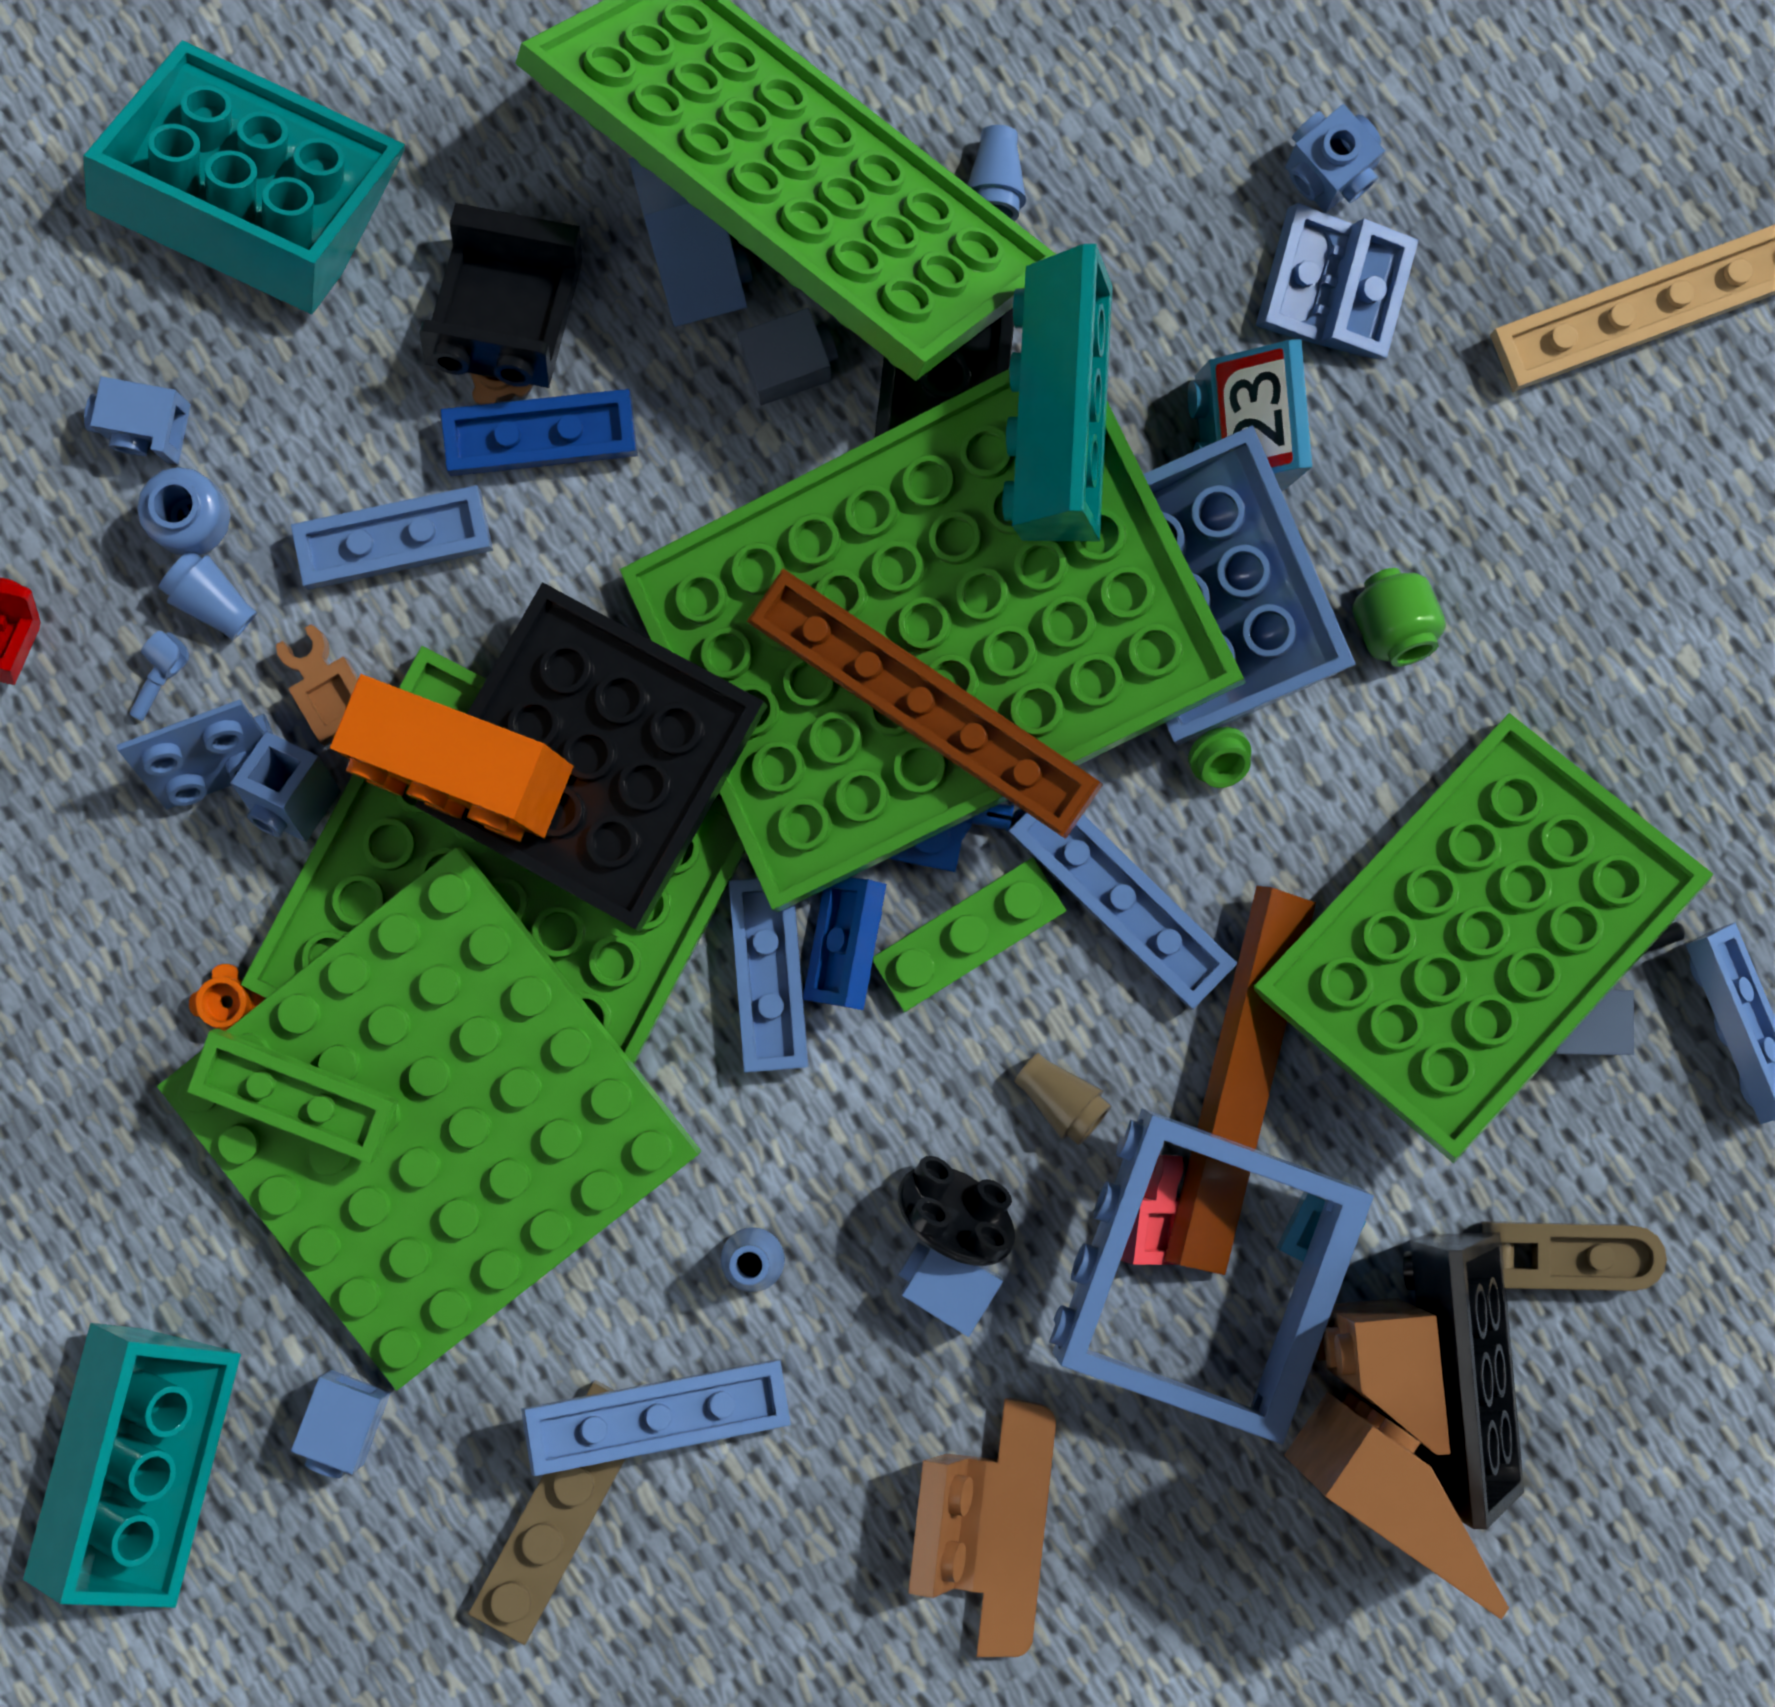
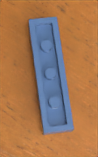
[1008,813,1238,1010]
[521,1360,791,1476]

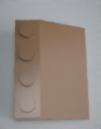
[1284,1392,1509,1620]

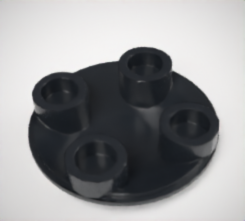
[897,1156,1015,1266]

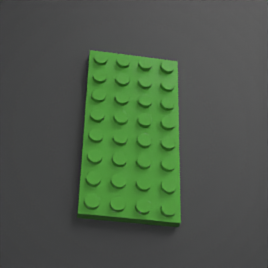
[515,0,1056,381]

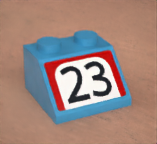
[1188,339,1312,492]

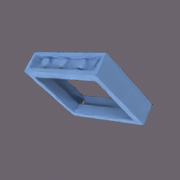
[1049,1108,1374,1445]

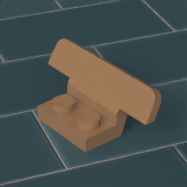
[908,1397,1056,1657]

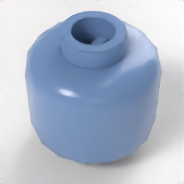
[137,467,230,556]

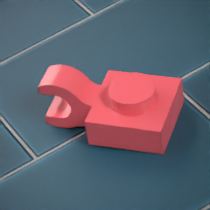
[1121,1151,1183,1265]

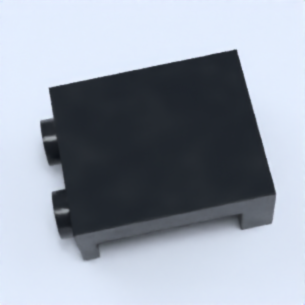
[419,203,582,388]

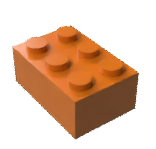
[330,674,574,842]

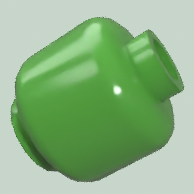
[1352,568,1446,667]

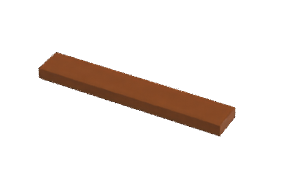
[746,568,1103,839]
[1165,885,1316,1275]

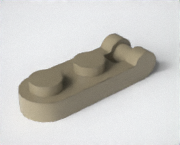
[1482,1221,1667,1291]

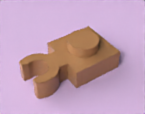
[276,624,358,746]

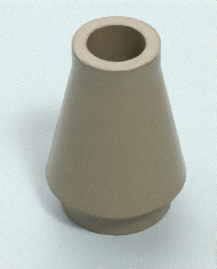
[1014,1053,1112,1145]

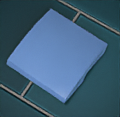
[1255,203,1419,360]

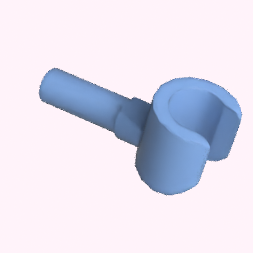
[129,631,189,721]

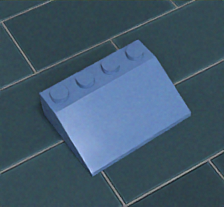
[1144,425,1356,745]

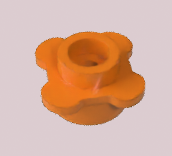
[189,964,266,1031]

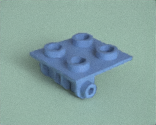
[117,699,273,810]

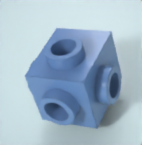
[1285,103,1385,213]

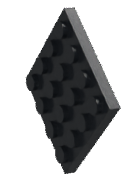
[414,582,768,932]

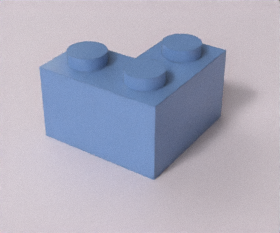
[628,157,753,327]

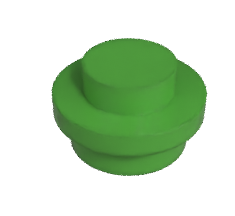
[1188,727,1252,788]

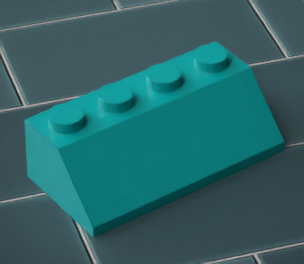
[1002,244,1113,542]
[23,1323,241,1608]

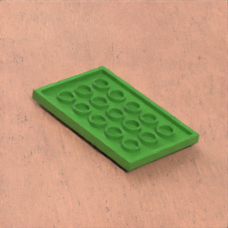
[1254,713,1713,1164]

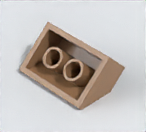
[1316,1298,1450,1455]

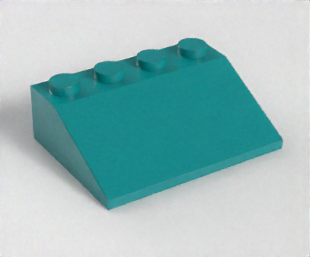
[83,40,405,315]

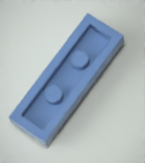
[291,485,493,590]
[729,878,809,1073]
[1685,922,1775,1124]

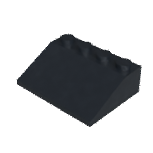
[1403,1232,1524,1529]

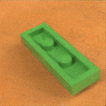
[872,857,1067,1013]
[187,1028,399,1164]

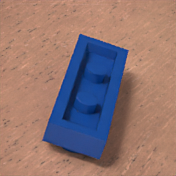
[441,389,638,476]

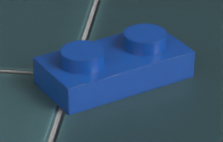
[803,877,887,1010]

